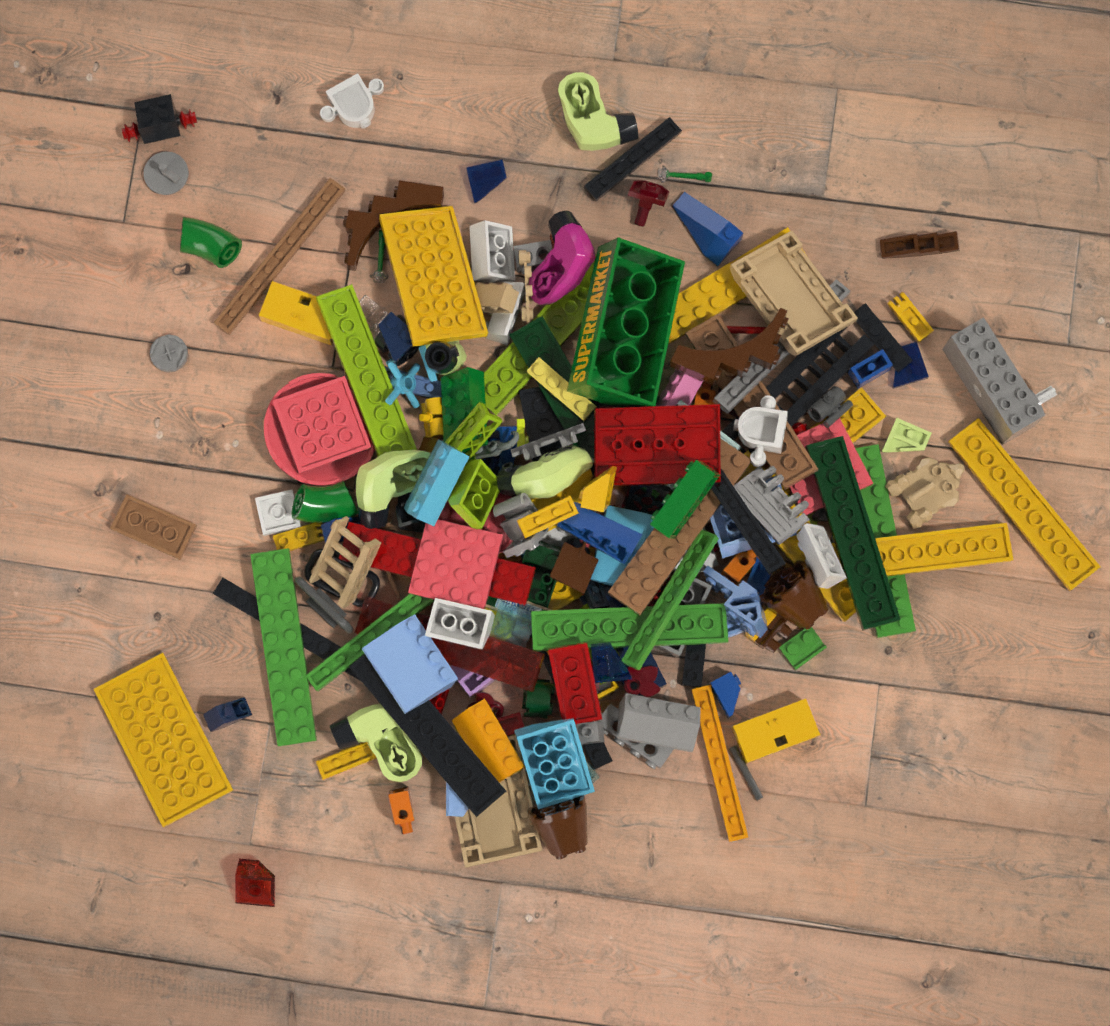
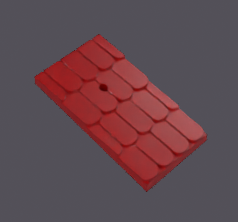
[594,404,721,486]

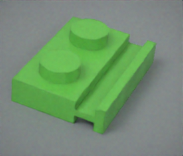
[779,627,827,671]

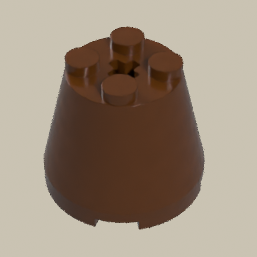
[760,560,828,630]
[527,795,588,859]

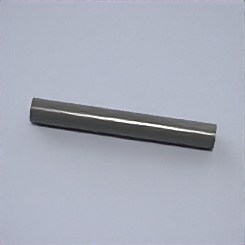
[729,745,763,801]

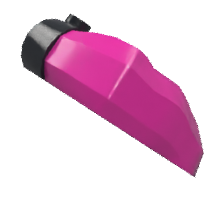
[529,211,596,305]

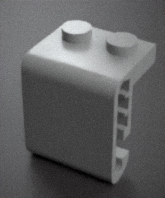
[493,493,549,558]

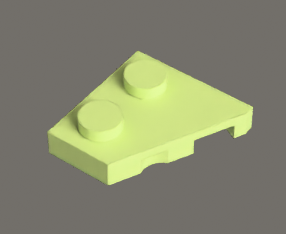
[882,418,932,453]

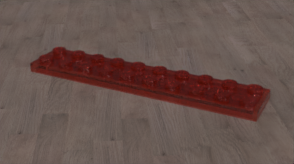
[354,596,545,692]

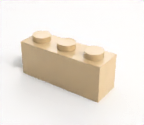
[475,282,519,313]

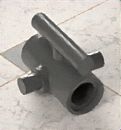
[808,386,853,428]

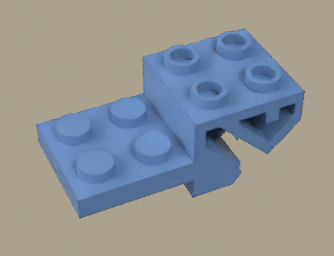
[703,566,768,638]

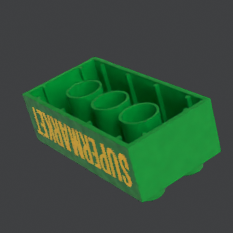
[567,237,685,408]

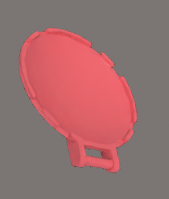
[264,373,375,486]

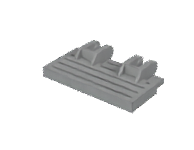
[511,423,586,461]
[734,466,809,545]

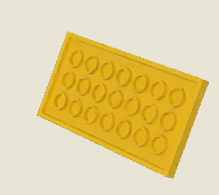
[379,206,488,347]
[93,653,234,827]

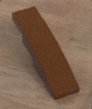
[880,231,960,259]

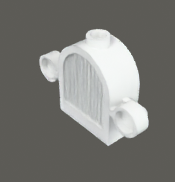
[320,73,384,129]
[733,395,788,467]

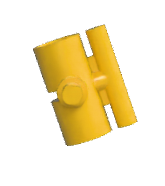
[419,397,443,439]

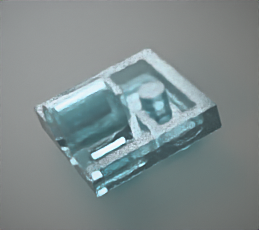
[488,600,532,651]

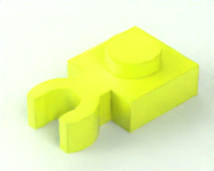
[517,419,529,447]

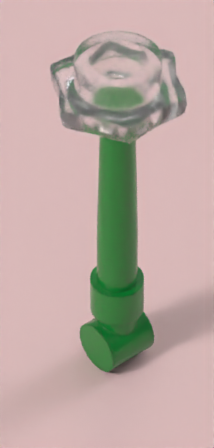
[657,165,712,183]
[370,230,389,283]

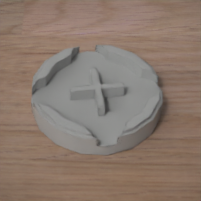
[150,334,188,373]

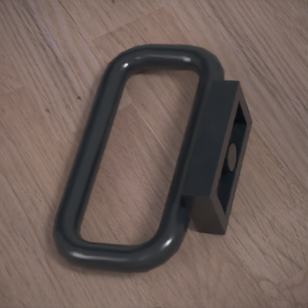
[304,548,380,607]

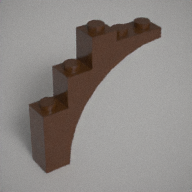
[343,180,444,271]
[670,308,789,385]

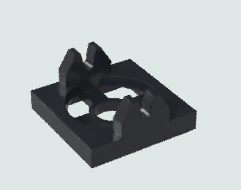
[625,484,670,515]

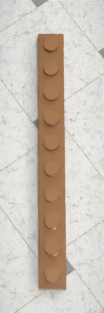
[214,178,346,335]

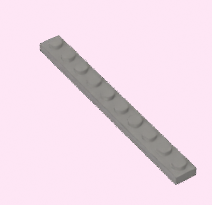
[713,279,850,414]

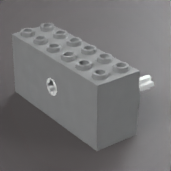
[942,318,1057,445]

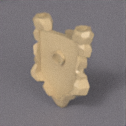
[885,457,964,529]

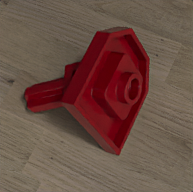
[628,180,670,227]

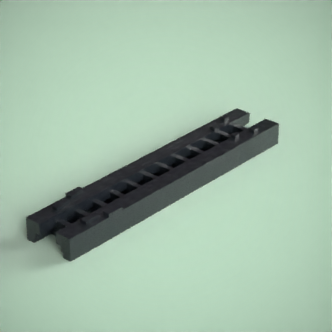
[670,325,874,492]

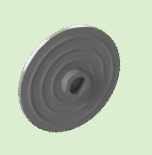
[144,152,189,195]

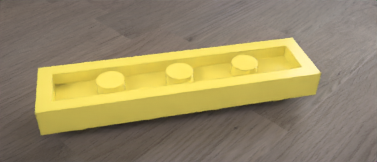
[526,357,597,421]

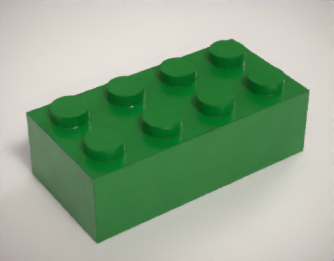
[441,367,488,453]
[650,460,720,539]

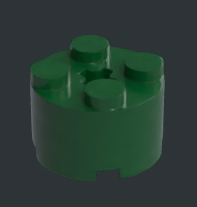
[522,678,555,719]

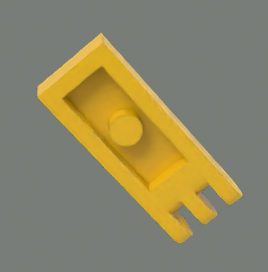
[887,292,934,343]
[273,523,325,551]

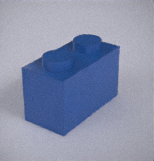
[848,349,893,389]

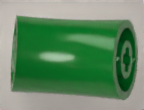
[180,217,242,268]
[291,481,358,523]

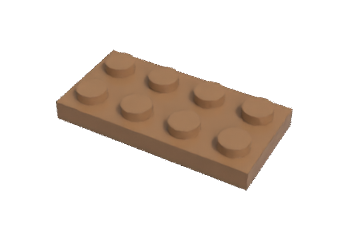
[110,494,197,560]

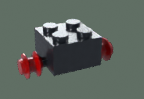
[122,94,197,144]

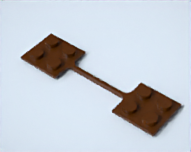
[549,473,630,594]

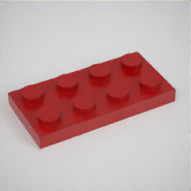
[548,642,602,724]

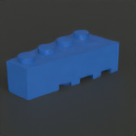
[557,502,643,564]

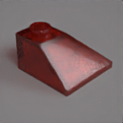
[235,858,275,907]

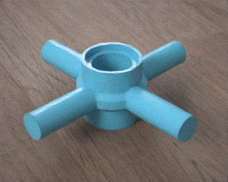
[385,359,421,408]

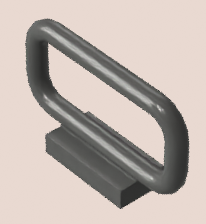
[295,576,354,634]

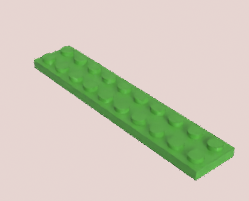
[855,444,916,638]
[250,548,317,747]
[530,603,728,651]

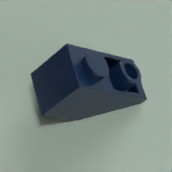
[203,697,252,732]

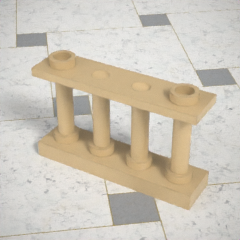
[309,516,381,608]

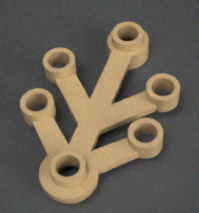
[519,250,533,323]

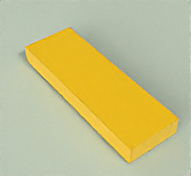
[517,496,579,539]
[316,742,377,780]

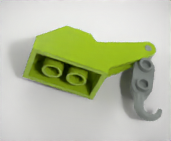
[448,431,519,530]

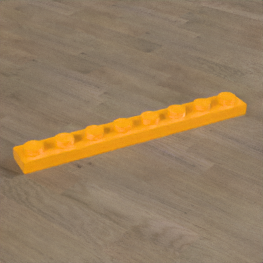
[691,685,748,842]

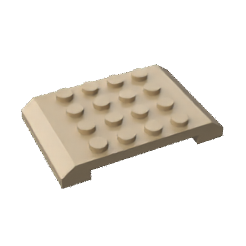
[730,231,858,356]
[455,735,542,868]

